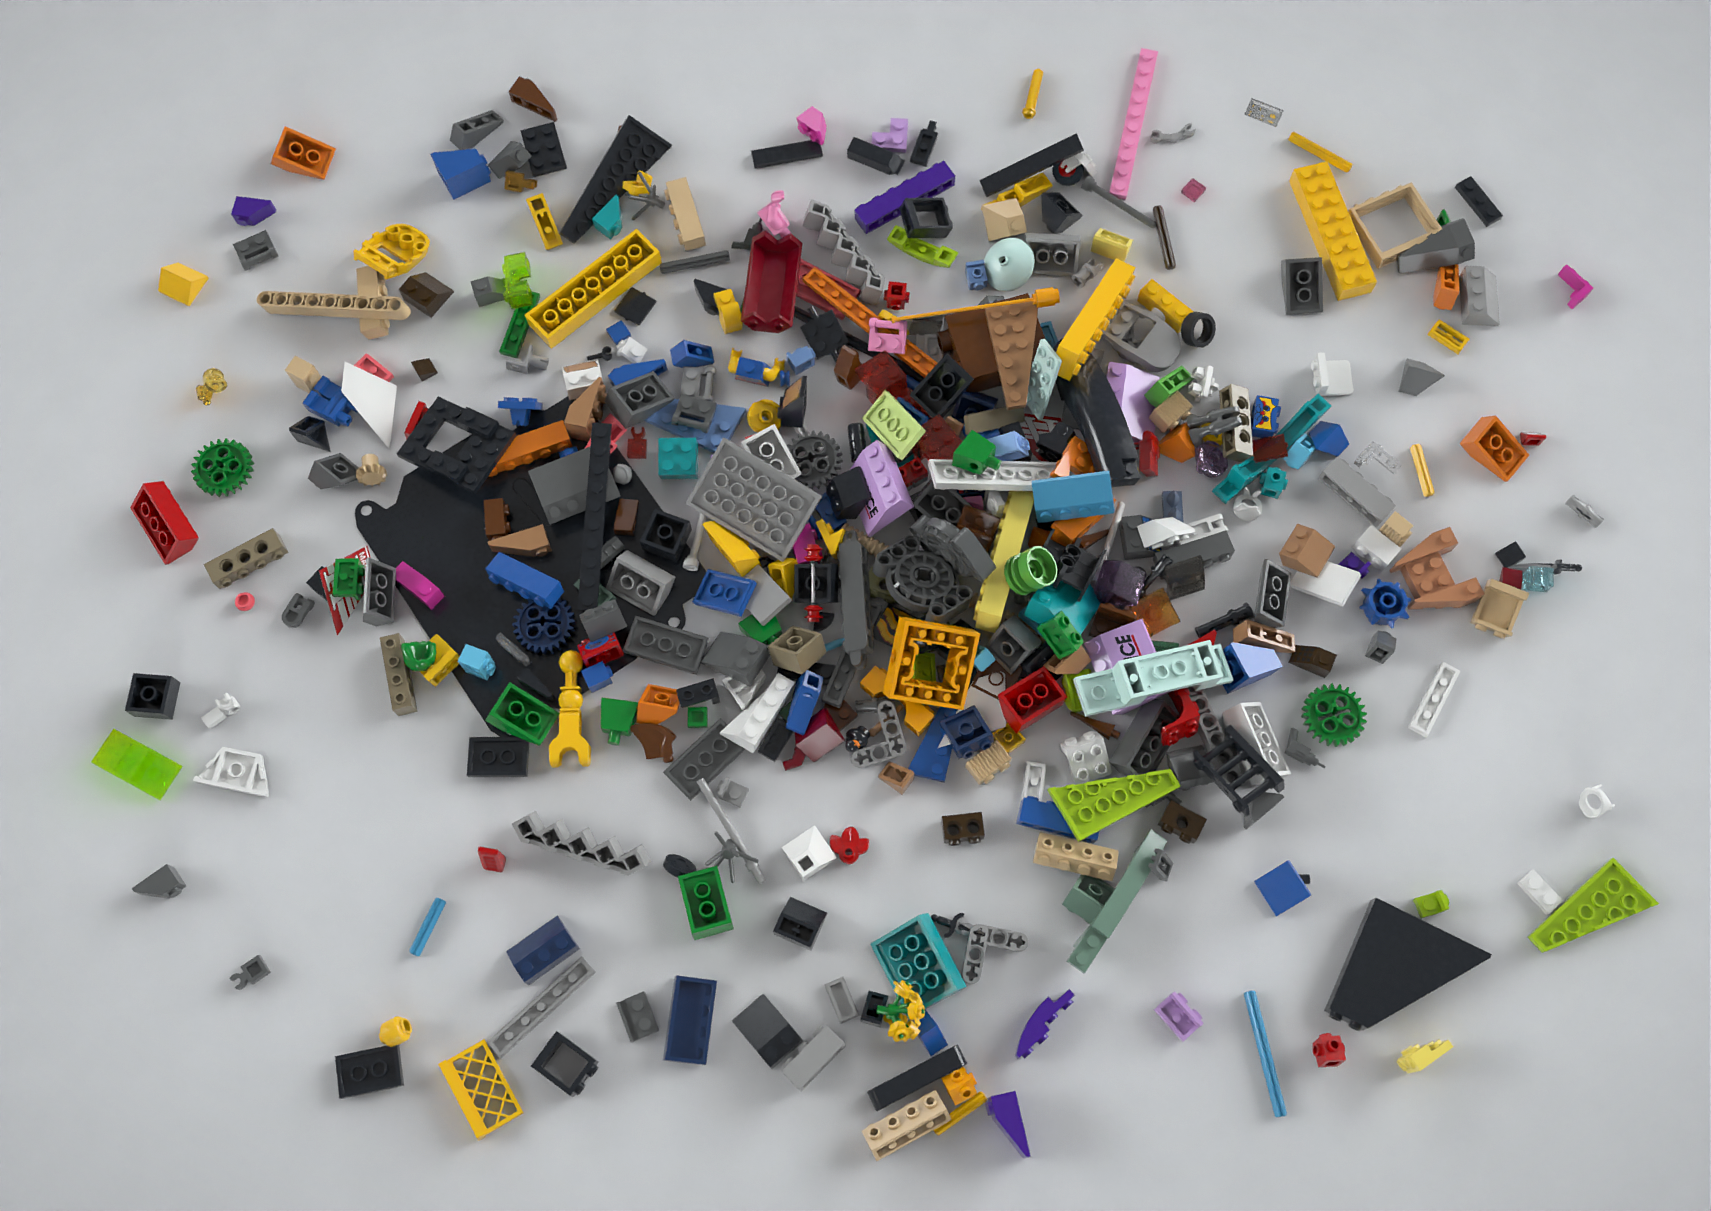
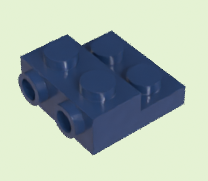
[940,705,994,759]

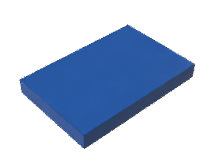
[692,569,757,617]

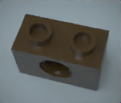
[1158,800,1207,844]

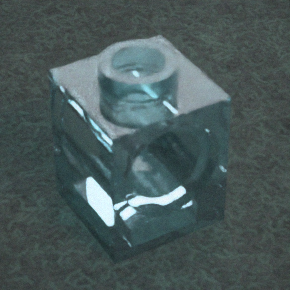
[1522,566,1554,592]

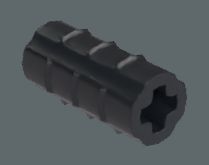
[847,423,866,463]

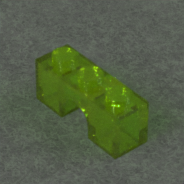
[502,252,533,309]

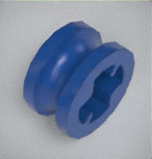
[780,370,790,387]

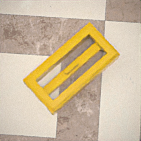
[1427,319,1470,354]

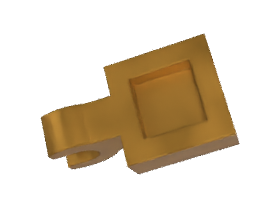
[504,171,537,192]

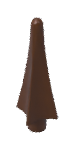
[1073,528,1110,550]
[1070,711,1121,740]

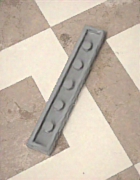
[486,956,596,1058]

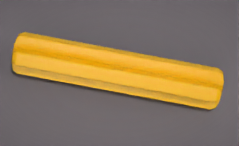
[1410,444,1435,497]
[933,1091,987,1136]

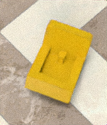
[622,171,653,196]

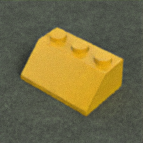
[702,521,761,577]

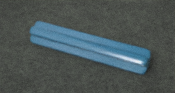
[409,898,446,956]

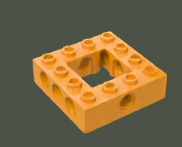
[883,616,980,710]

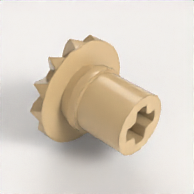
[356,454,387,487]

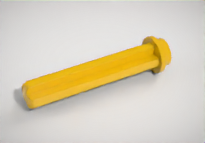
[1022,68,1043,119]

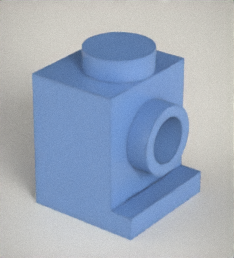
[965,260,988,290]
[786,346,816,375]

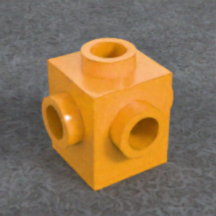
[941,1067,977,1106]

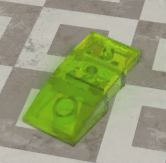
[91,728,183,801]

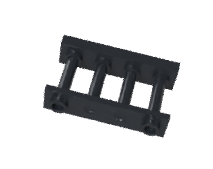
[1193,725,1285,817]

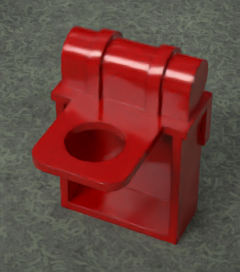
[1134,430,1160,477]

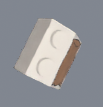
[562,360,604,400]

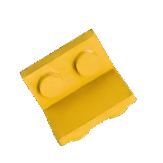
[419,634,460,687]

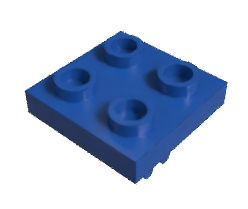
[498,397,543,426]

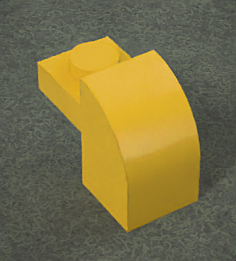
[713,289,743,334]

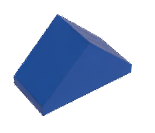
[908,1009,948,1056]

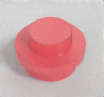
[235,592,255,611]

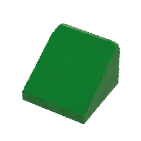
[1436,209,1451,228]

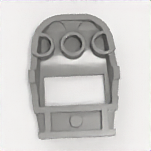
[1101,303,1181,372]

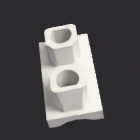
[1187,365,1219,402]

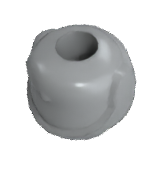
[612,464,632,485]

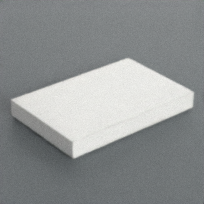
[1290,561,1361,607]

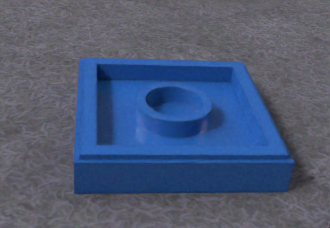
[1254,860,1312,916]

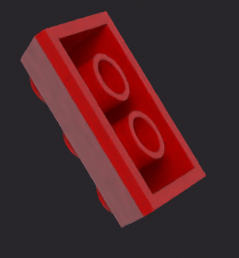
[998,666,1067,734]

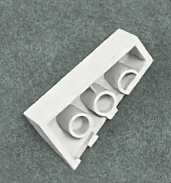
[720,673,795,753]

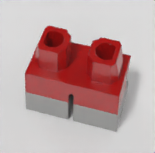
[898,457,928,491]

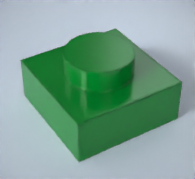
[688,707,708,728]

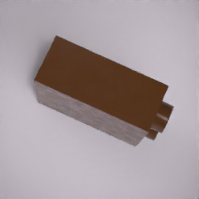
[936,293,1046,392]

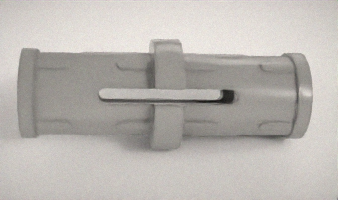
[1565,495,1604,528]

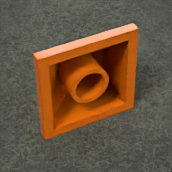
[636,684,680,724]

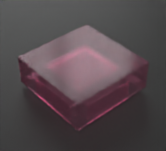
[1181,178,1206,203]

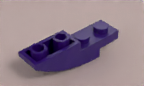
[1015,989,1075,1059]

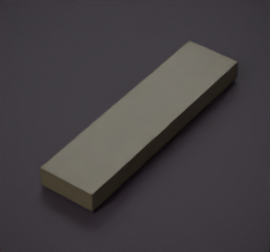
[964,406,1025,434]

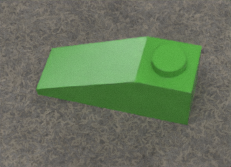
[1144,366,1194,408]

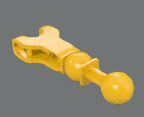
[549,650,591,768]

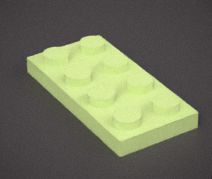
[862,390,926,460]

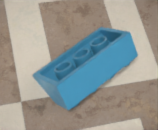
[1032,471,1115,523]

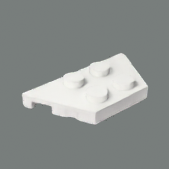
[193,747,269,797]

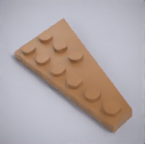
[985,301,1038,411]

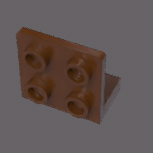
[1088,603,1137,638]

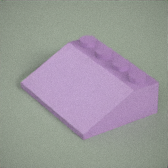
[1105,362,1161,443]

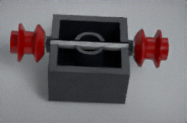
[794,544,838,622]

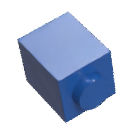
[581,661,614,693]

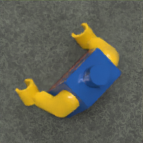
[728,348,785,387]

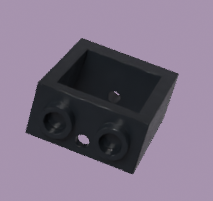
[899,198,953,239]
[531,1031,599,1097]

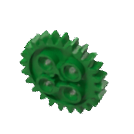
[191,438,254,497]
[1301,683,1367,747]

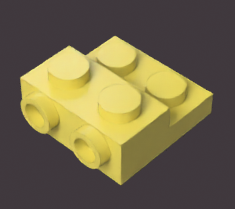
[1397,1039,1454,1073]

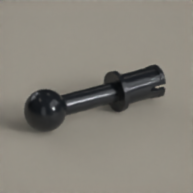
[1131,554,1174,601]

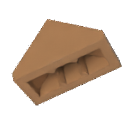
[878,761,915,795]

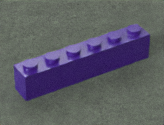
[854,161,955,234]

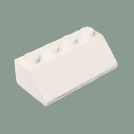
[1222,702,1291,786]

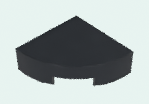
[813,612,835,632]

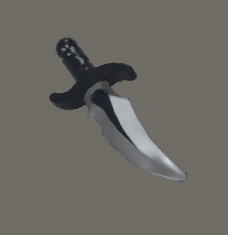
[1508,559,1582,575]
[931,913,1004,940]

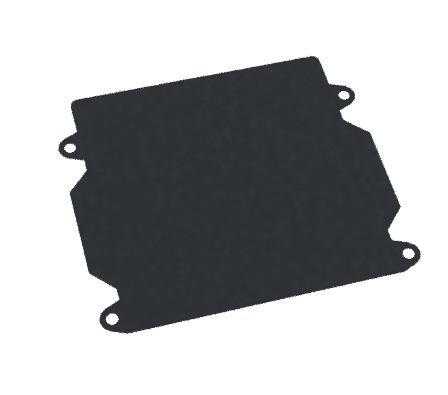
[355,396,707,737]

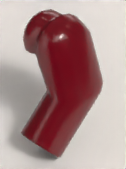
[782,746,806,771]

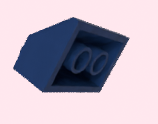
[506,915,580,985]

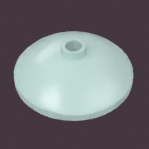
[984,238,1034,291]

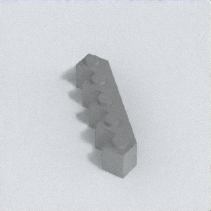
[803,199,885,305]
[512,811,651,876]

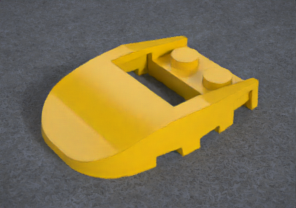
[353,223,430,280]

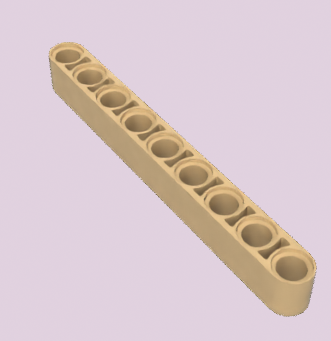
[256,291,411,320]

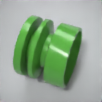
[1004,546,1057,595]

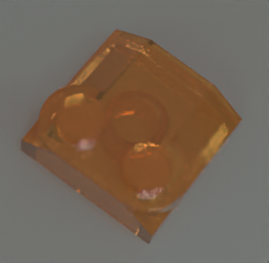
[1128,588,1181,638]

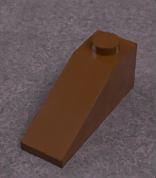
[508,76,558,122]

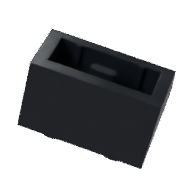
[773,897,828,951]

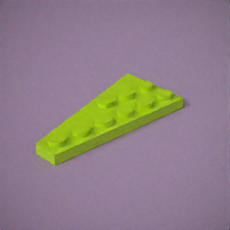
[1047,769,1181,842]
[1527,857,1659,953]

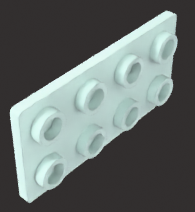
[1026,339,1062,420]

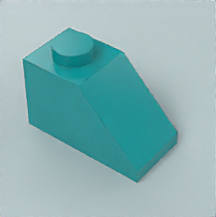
[592,195,622,240]

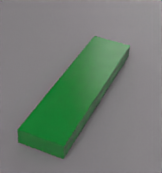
[499,289,540,358]

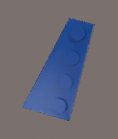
[908,706,958,783]

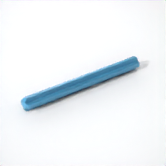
[1244,990,1287,1117]

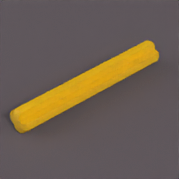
[1288,132,1353,173]

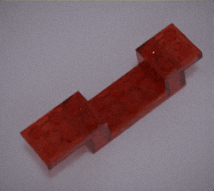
[855,350,962,461]

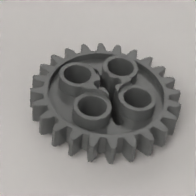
[786,430,843,490]

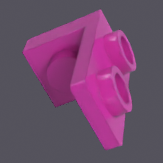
[1558,264,1593,309]

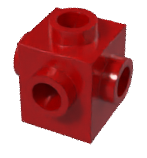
[883,281,910,310]
[1312,1033,1346,1068]

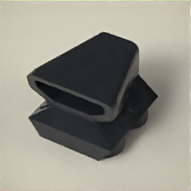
[1036,422,1077,462]

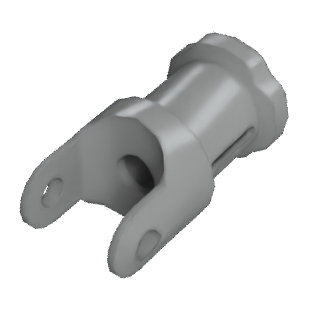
[1071,258,1103,288]

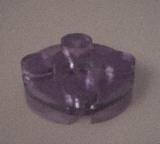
[1195,441,1228,478]

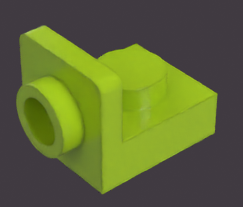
[1413,889,1450,918]

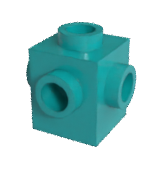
[1259,467,1288,499]

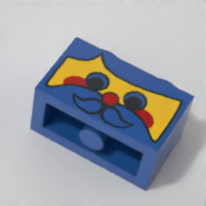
[1251,395,1281,440]

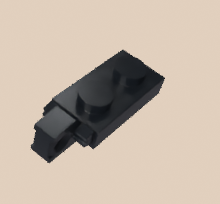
[910,120,938,167]

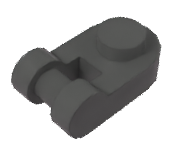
[282,593,315,628]

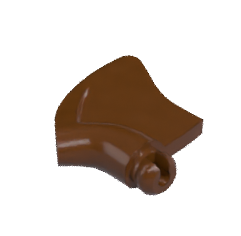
[630,723,677,763]

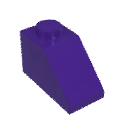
[231,196,276,226]

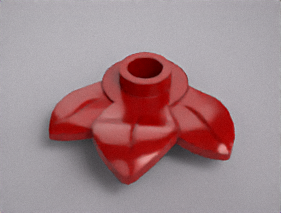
[829,826,869,864]

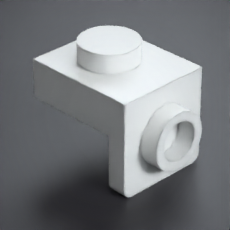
[615,337,647,363]

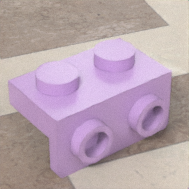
[1154,991,1204,1042]

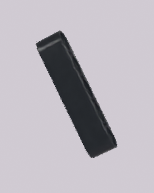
[867,1044,968,1112]

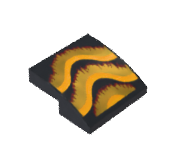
[873,603,917,648]

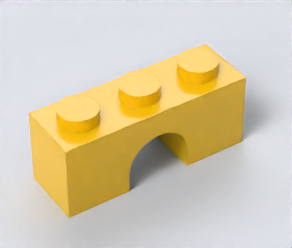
[1137,279,1194,334]

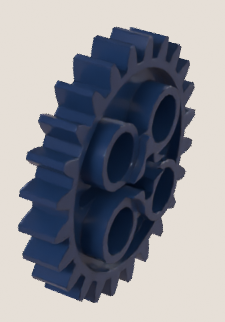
[512,598,576,655]

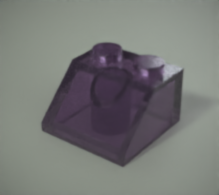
[1093,560,1146,606]

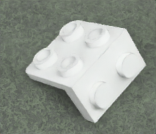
[1311,353,1354,396]
[1060,731,1112,785]

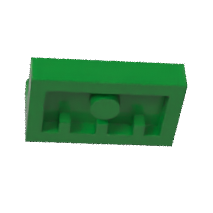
[333,558,365,600]
[1037,611,1084,659]

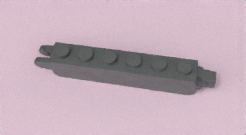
[837,530,874,670]

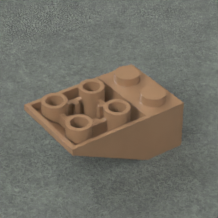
[564,377,608,442]

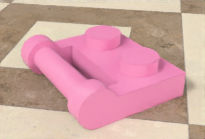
[868,318,907,354]

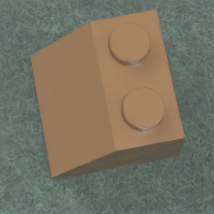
[1279,524,1335,578]

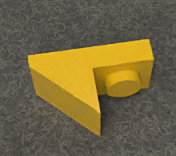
[816,519,846,559]

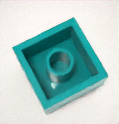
[658,438,698,479]

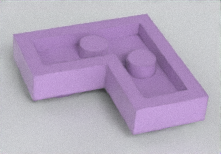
[872,118,908,153]

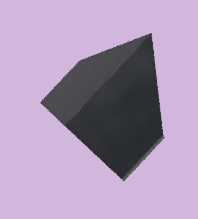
[289,416,331,452]

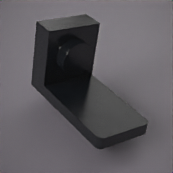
[676,678,720,708]

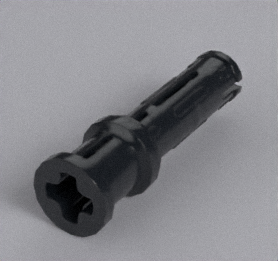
[1195,602,1254,638]

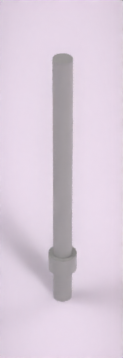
[697,778,766,884]

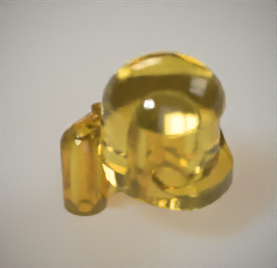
[196,368,227,405]

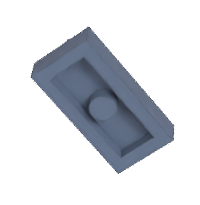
[1162,490,1184,523]

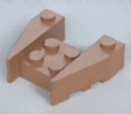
[1390,527,1485,610]

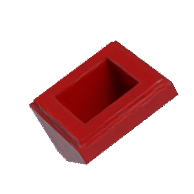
[1520,432,1546,446]

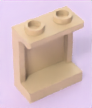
[1470,579,1529,639]

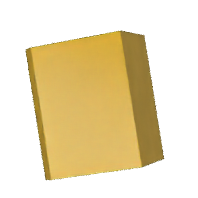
[158,262,209,306]

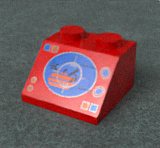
[577,633,624,668]

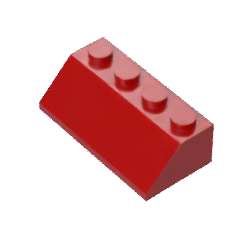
[130,481,199,565]

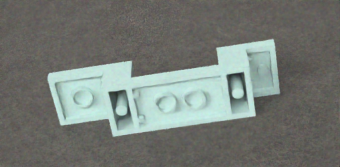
[1073,640,1233,717]

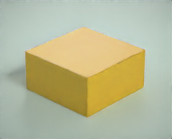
[992,723,1026,754]

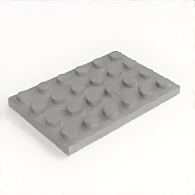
[685,437,822,562]

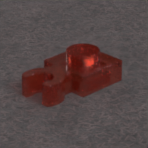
[627,427,647,459]

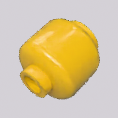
[379,1016,412,1047]

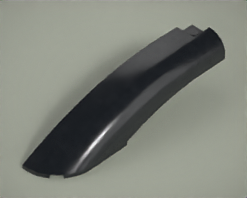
[1053,338,1141,487]

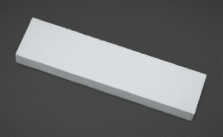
[1408,662,1460,738]

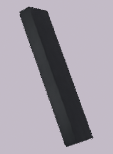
[751,140,823,169]

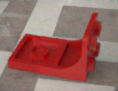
[1161,687,1200,746]

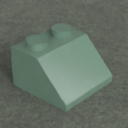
[1062,875,1115,924]

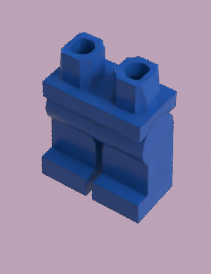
[302,375,358,427]

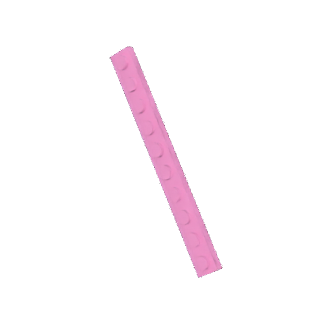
[1109,48,1158,200]

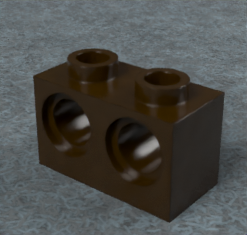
[941,812,985,846]

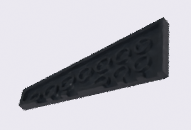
[559,115,672,243]

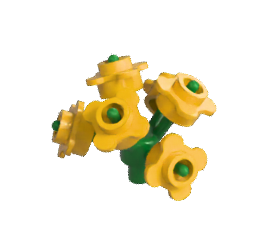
[876,980,925,1042]

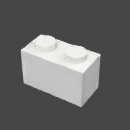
[1352,525,1401,571]

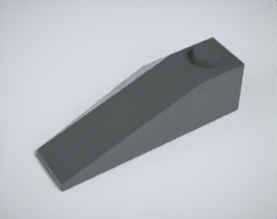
[1398,218,1475,273]

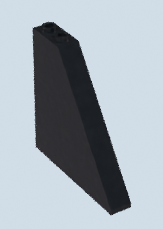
[1324,898,1492,1031]

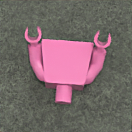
[757,190,792,238]

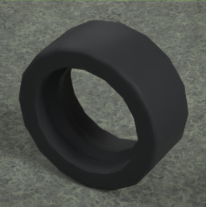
[1181,311,1216,348]

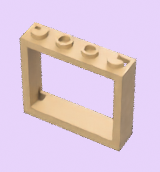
[1348,182,1442,269]

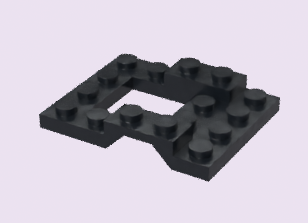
[396,396,517,494]

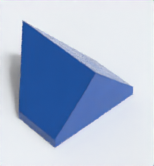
[1308,421,1349,457]

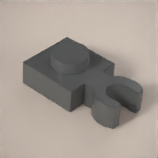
[230,955,271,990]

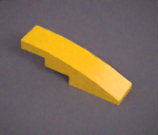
[981,172,1053,210]

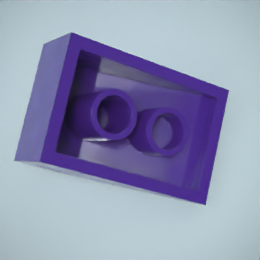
[985,1091,1031,1158]

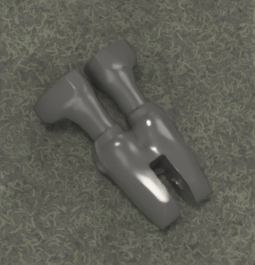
[1187,406,1242,448]

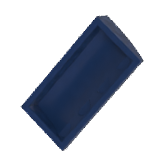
[663,975,717,1065]

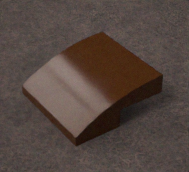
[956,504,1001,554]

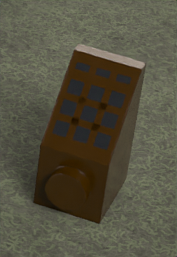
[1288,645,1337,678]

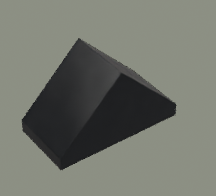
[860,991,888,1028]

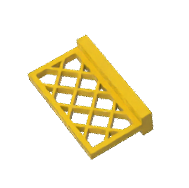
[438,1039,523,1141]

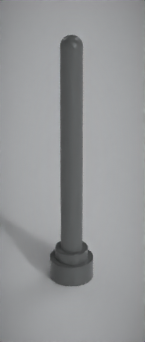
[1081,176,1156,228]

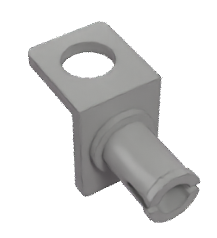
[506,345,549,374]

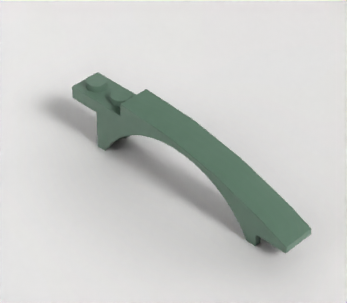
[1066,829,1168,974]

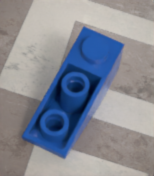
[786,670,823,735]

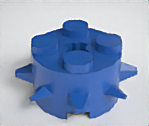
[1359,579,1411,629]

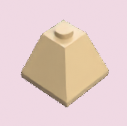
[982,198,1027,241]

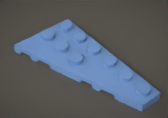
[644,399,747,453]

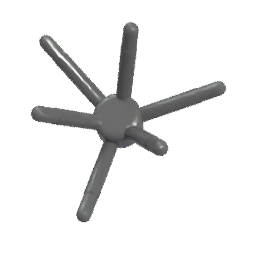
[625,172,665,220]
[705,832,759,883]

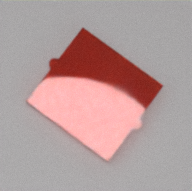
[1252,434,1288,463]

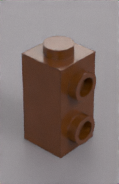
[484,498,511,541]

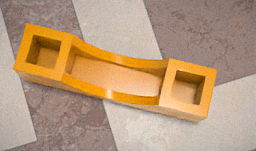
[860,665,935,737]

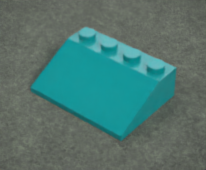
[1023,579,1103,635]
[871,913,967,1018]

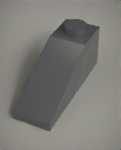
[450,110,504,150]

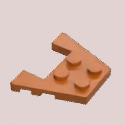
[1050,436,1095,478]

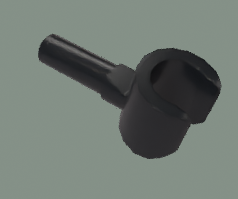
[587,346,612,361]

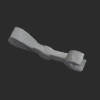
[1151,123,1196,143]

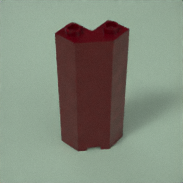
[741,230,803,334]

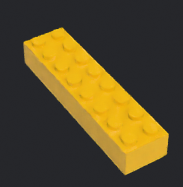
[1289,161,1377,301]
[525,228,662,349]
[1056,258,1136,381]

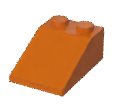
[271,126,336,180]
[1459,415,1529,482]

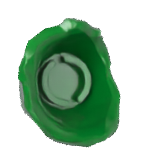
[401,641,436,671]

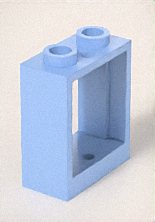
[987,431,1030,461]

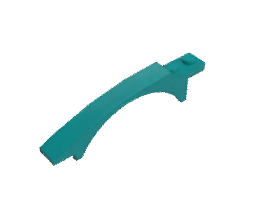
[1212,394,1332,504]

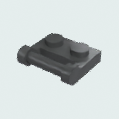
[233,230,278,271]
[671,394,717,433]

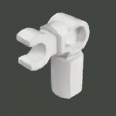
[201,693,241,729]

